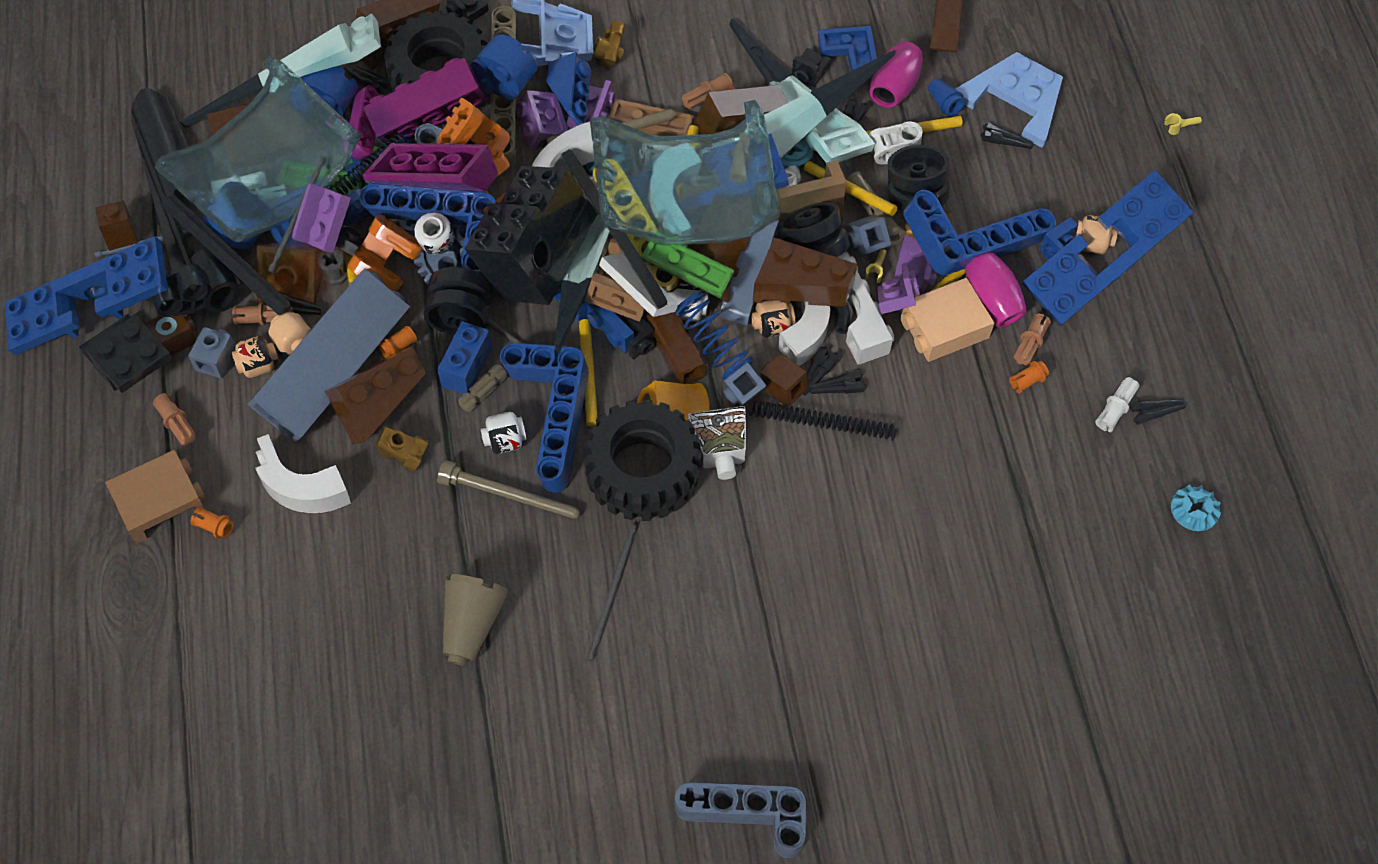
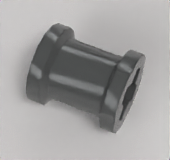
[318,249,348,286]

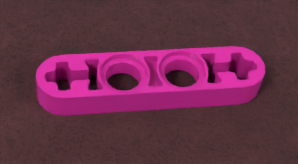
[345,85,379,161]

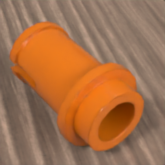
[378,326,417,358]
[1009,361,1049,394]
[191,507,234,539]

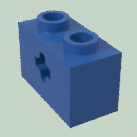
[438,321,492,394]

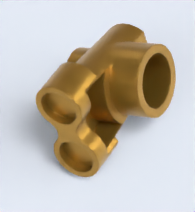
[592,21,625,68]
[375,426,429,472]

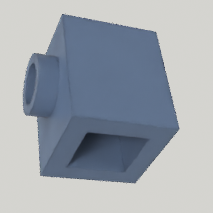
[845,216,891,254]
[188,327,236,379]
[723,362,766,407]

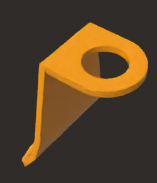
[636,380,710,422]

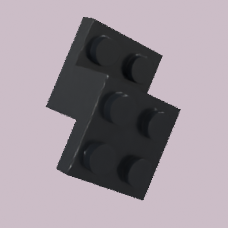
[79,314,172,393]

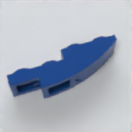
[554,283,634,354]

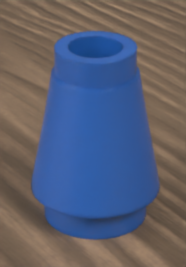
[928,78,965,116]

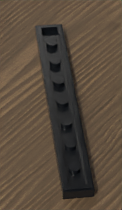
[561,149,668,310]

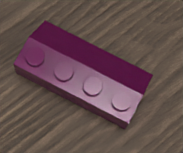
[363,58,489,145]
[363,143,498,192]

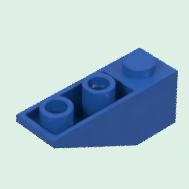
[547,52,591,125]

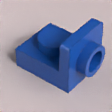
[1040,217,1078,260]

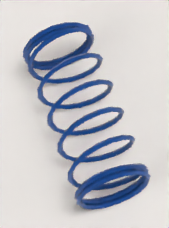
[673,290,754,382]

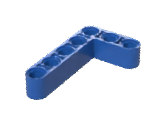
[359,184,498,275]
[903,190,1056,275]
[500,343,589,493]

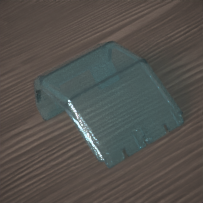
[154,55,361,242]
[590,100,780,246]

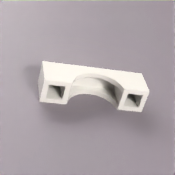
[837,251,894,365]

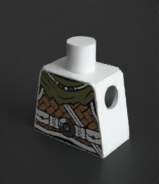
[688,406,746,480]

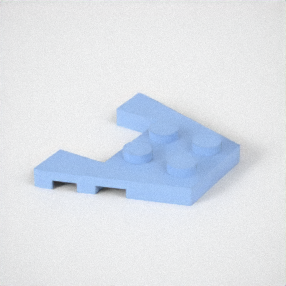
[511,0,593,66]
[956,52,1063,148]

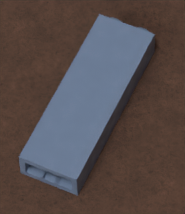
[247,268,410,443]

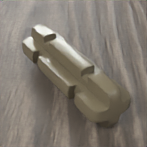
[458,364,508,412]

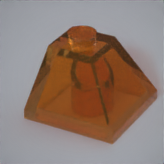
[257,242,323,304]

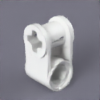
[868,121,922,165]

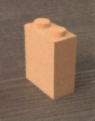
[901,278,994,362]

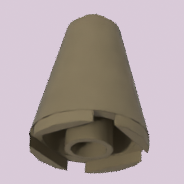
[443,574,509,666]

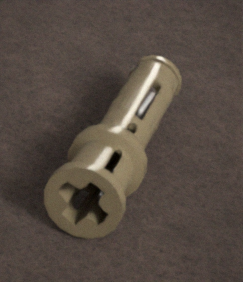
[847,171,906,247]

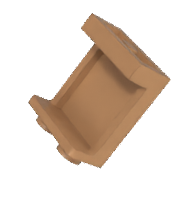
[766,160,847,221]
[585,239,661,322]
[105,450,206,544]

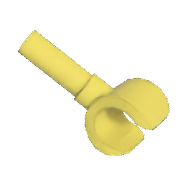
[1164,113,1202,135]
[865,249,886,283]

